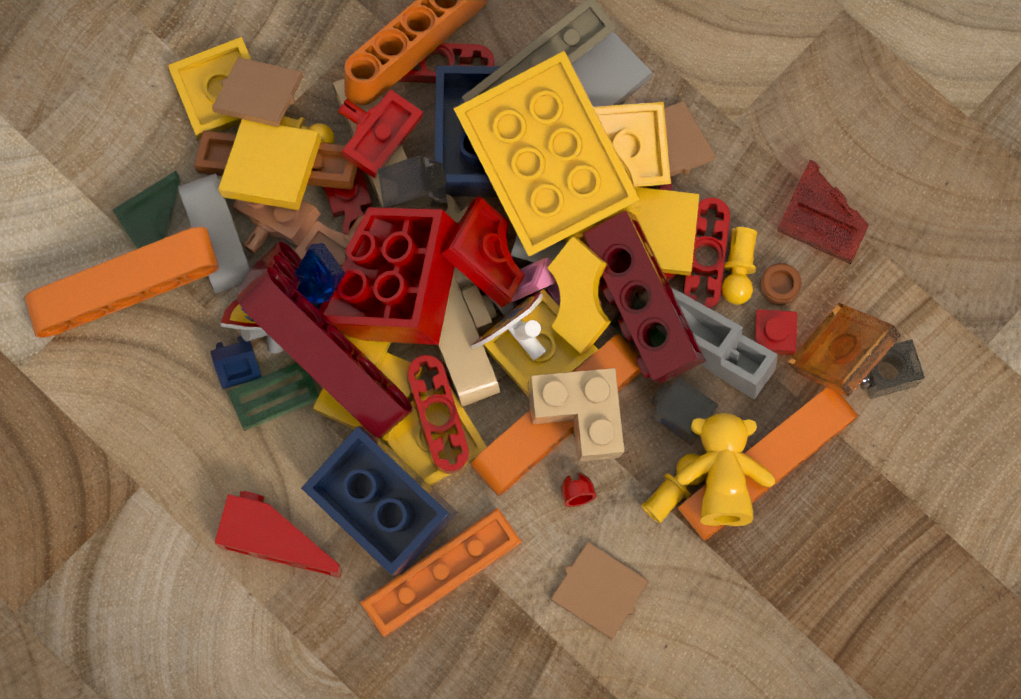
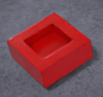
[754,309,797,355]

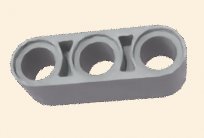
[178,173,250,294]

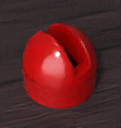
[561,473,597,507]

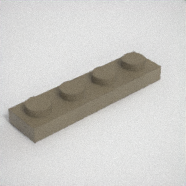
[462,0,617,102]

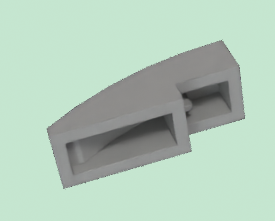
[656,288,778,400]

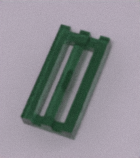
[227,362,319,431]

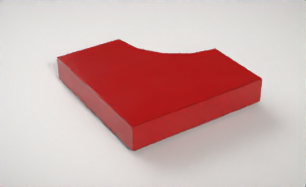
[441,196,525,308]

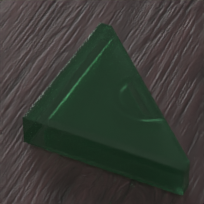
[113,171,181,249]

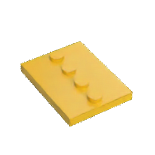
[454,51,640,257]

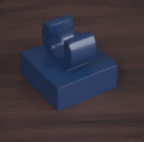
[210,336,262,389]

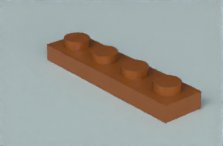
[194,131,358,190]

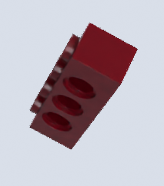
[583,210,706,383]

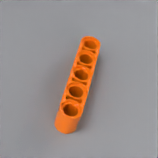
[344,0,488,105]
[24,227,220,338]
[470,333,641,496]
[678,384,859,541]

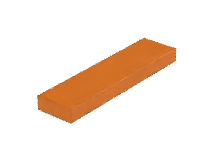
[360,508,522,638]

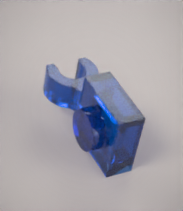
[295,243,345,310]

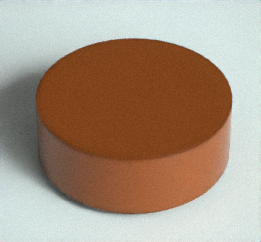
[759,263,802,306]

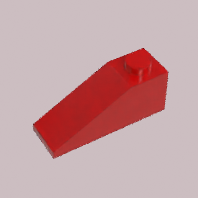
[215,491,342,578]

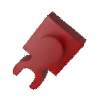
[324,168,372,234]

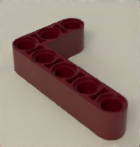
[237,241,413,439]

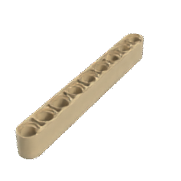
[332,78,500,407]

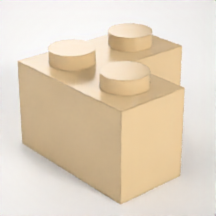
[528,368,624,462]

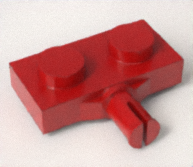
[338,89,423,179]

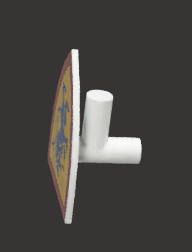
[470,291,546,361]

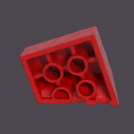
[319,207,458,345]

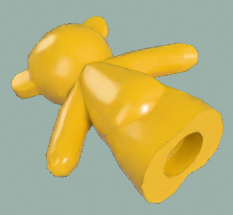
[676,413,775,526]

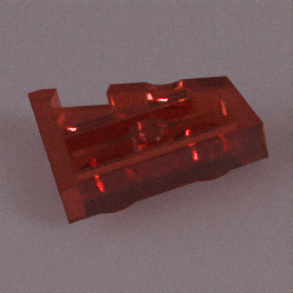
[777,160,869,264]

